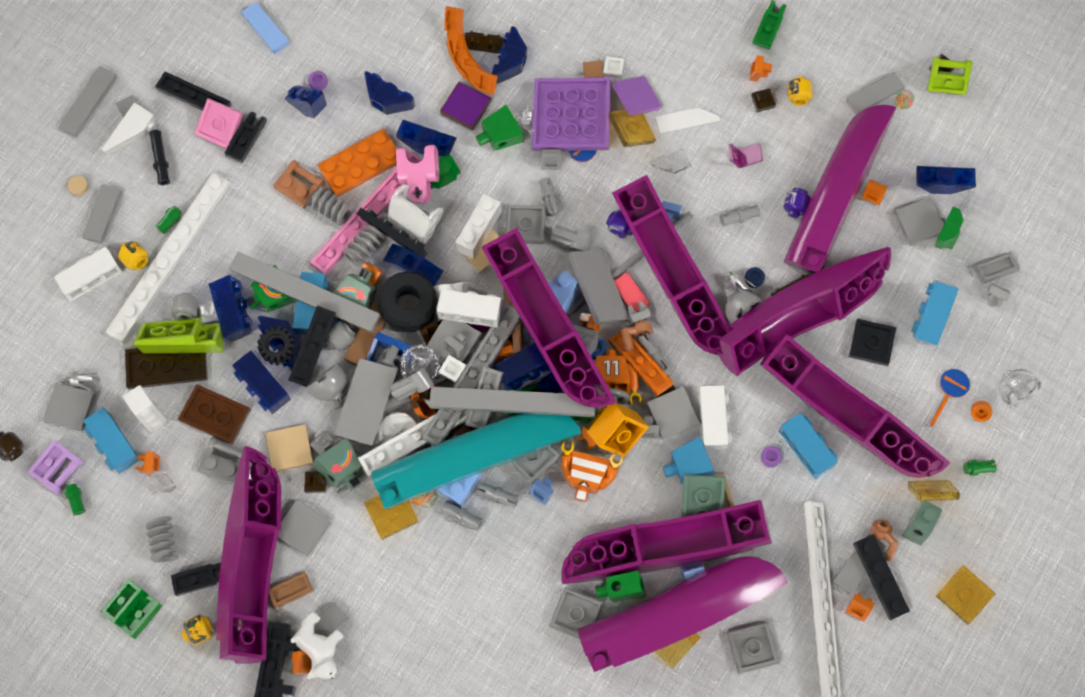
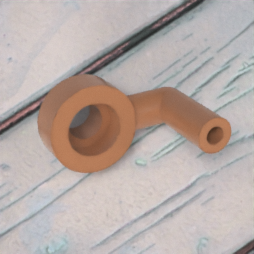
[621,320,653,352]
[870,520,899,562]

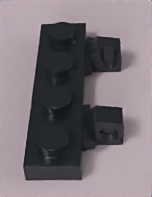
[254,621,302,697]

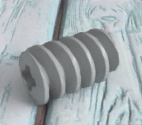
[307,186,350,226]
[343,224,386,267]
[146,516,178,563]

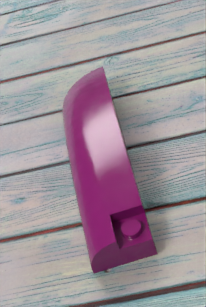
[784,105,897,274]
[612,175,730,355]
[481,228,616,408]
[718,247,891,376]
[760,334,950,478]
[216,446,281,664]
[561,500,772,584]
[578,556,788,672]

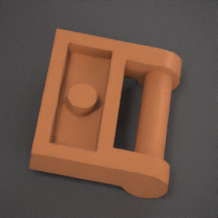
[273,160,325,209]

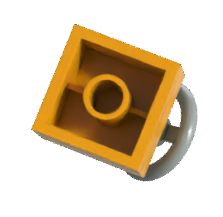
[587,388,649,457]

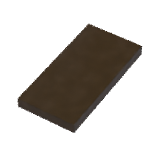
[125,348,208,389]

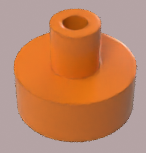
[971,401,992,422]

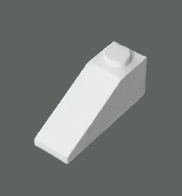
[102,103,156,156]

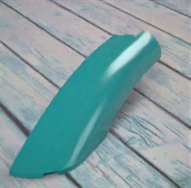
[371,413,582,510]

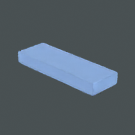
[241,2,289,54]

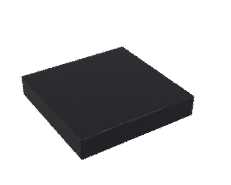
[849,318,896,366]

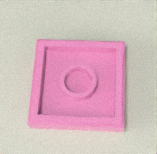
[194,98,244,148]

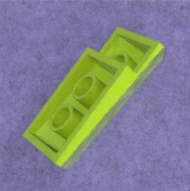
[134,318,224,353]

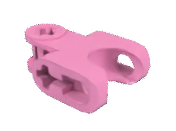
[396,145,439,204]

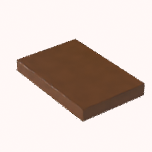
[177,384,251,445]

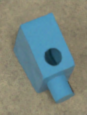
[663,437,714,484]

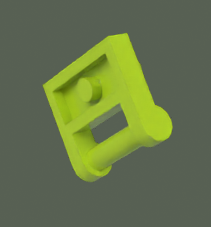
[927,57,972,95]

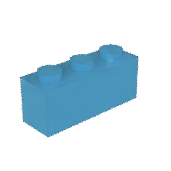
[293,272,330,335]
[911,279,959,346]
[83,407,140,474]
[779,413,838,480]

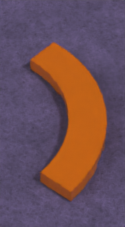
[444,6,498,95]

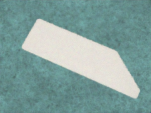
[656,108,720,133]

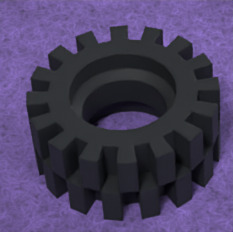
[257,326,296,366]

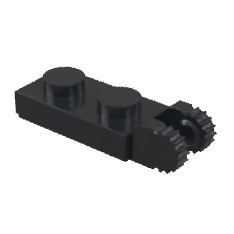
[225,112,267,163]
[170,563,221,597]

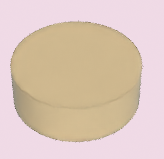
[67,176,89,196]

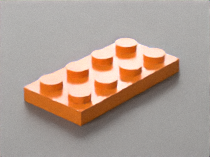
[317,128,397,197]

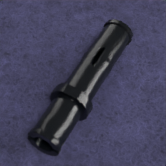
[149,129,170,186]

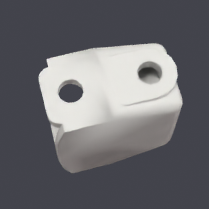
[388,184,443,244]

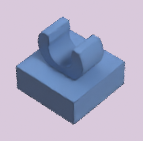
[662,201,682,222]
[529,477,554,505]

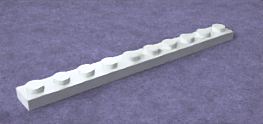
[105,173,231,344]
[358,358,544,477]
[804,501,841,697]

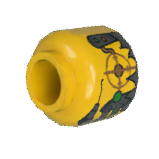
[787,76,813,106]
[118,241,148,270]
[181,614,215,646]

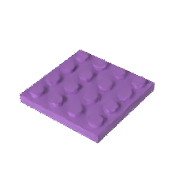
[532,77,611,151]

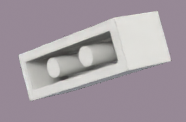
[455,194,502,259]
[54,247,122,302]
[437,288,502,328]
[122,385,167,432]
[698,386,732,450]

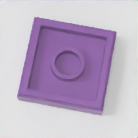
[612,76,662,116]

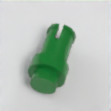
[155,206,182,234]
[963,459,997,476]
[64,484,86,516]

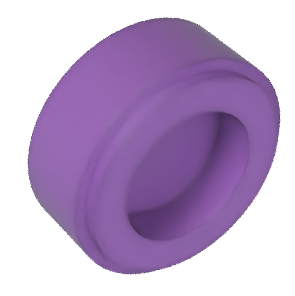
[308,71,328,91]
[761,446,782,468]

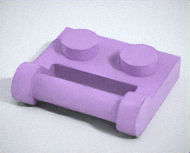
[27,440,84,495]

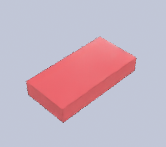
[614,272,650,312]

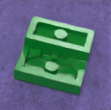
[101,578,163,639]

